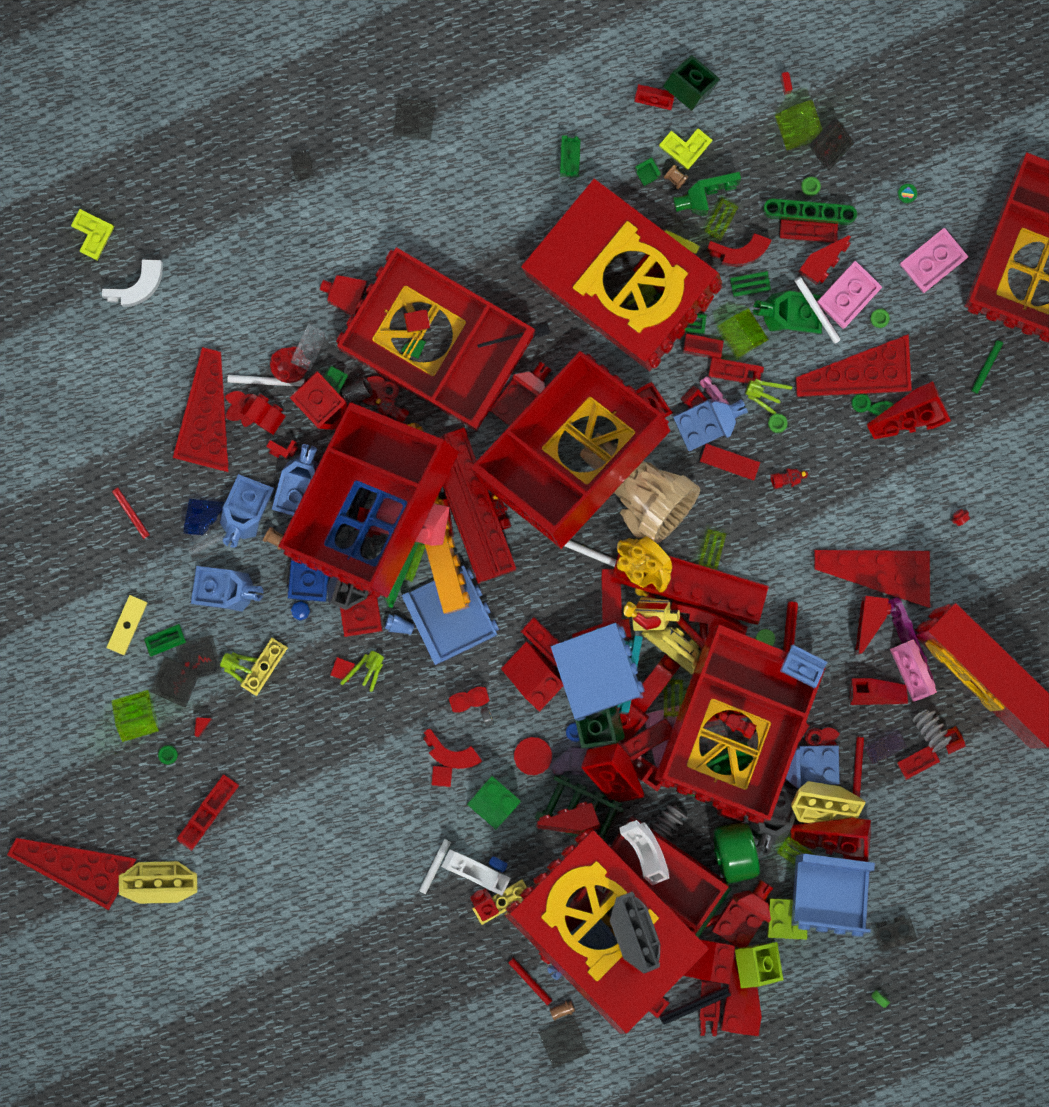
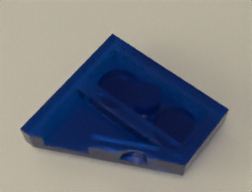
[184,499,225,536]

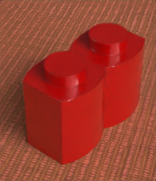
[240,394,286,435]
[449,687,490,713]

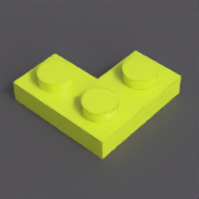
[659,129,713,170]
[71,209,114,261]
[665,230,700,254]

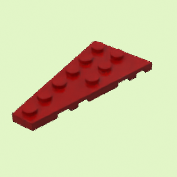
[795,334,912,397]
[173,347,229,473]
[814,550,930,608]
[7,838,137,910]

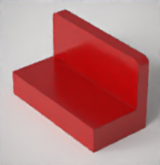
[683,334,724,359]

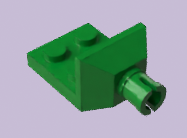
[673,172,741,217]
[753,291,823,334]

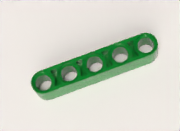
[763,199,857,225]

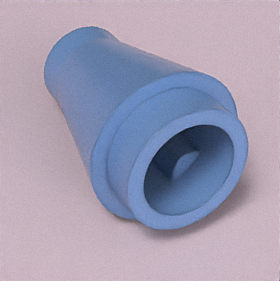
[384,614,414,635]

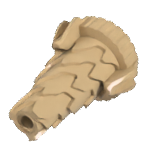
[580,433,700,543]

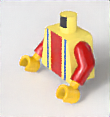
[624,588,680,631]

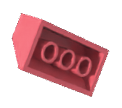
[369,498,450,546]

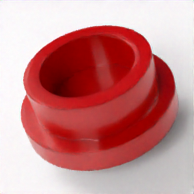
[951,509,970,526]

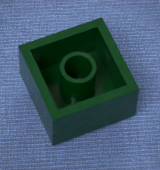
[663,55,720,111]
[575,706,625,748]

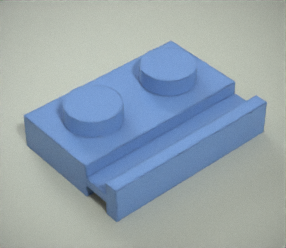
[780,645,828,688]

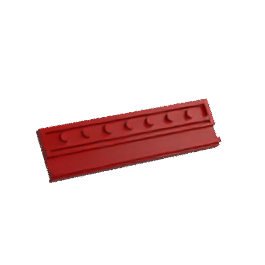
[438,428,516,584]
[610,554,769,625]

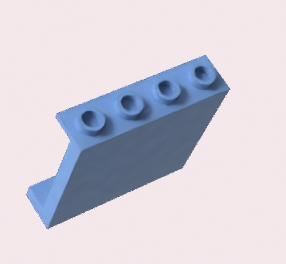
[401,565,499,665]
[551,623,645,721]
[791,854,875,937]

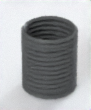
[342,378,373,405]

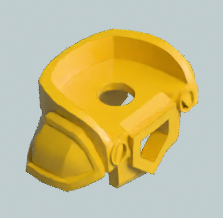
[617,536,672,592]

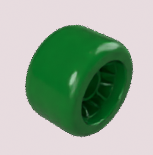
[713,821,760,883]

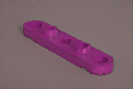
[888,598,934,681]

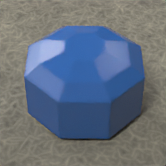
[291,601,310,621]
[489,856,508,872]

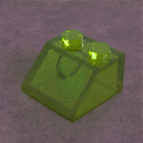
[775,100,824,151]
[716,308,769,360]
[112,690,159,742]

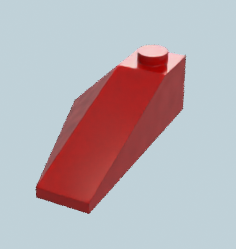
[867,381,951,439]
[791,818,871,862]
[720,953,762,1036]

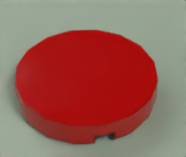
[514,737,552,775]

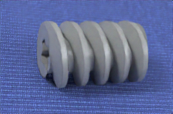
[912,710,952,753]
[651,804,688,840]

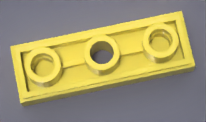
[106,595,148,656]
[241,638,288,696]
[472,879,527,925]

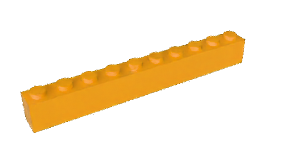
[408,423,471,614]

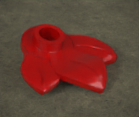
[363,376,399,413]
[225,391,253,427]
[805,727,840,746]

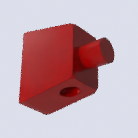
[320,275,368,316]

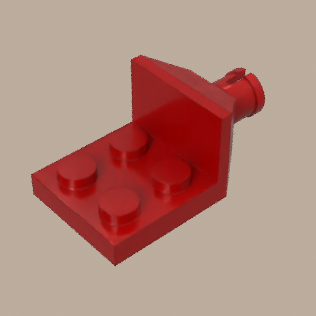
[489,362,552,426]
[289,371,346,430]
[711,880,773,948]

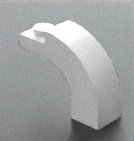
[102,260,163,307]
[619,820,669,885]
[441,849,511,895]

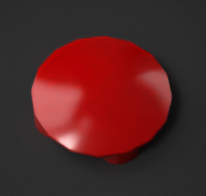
[270,347,308,383]

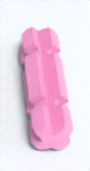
[699,376,729,405]

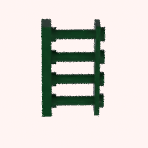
[535,775,625,845]

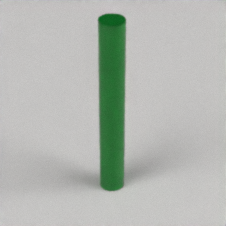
[971,340,1004,394]

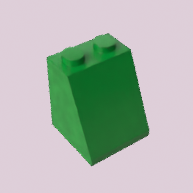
[467,776,521,830]

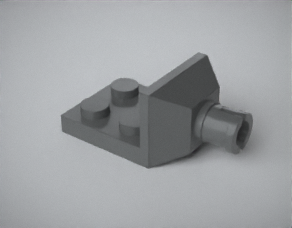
[749,785,798,855]

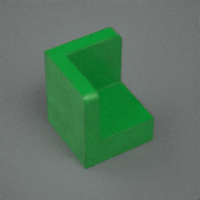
[634,157,661,187]

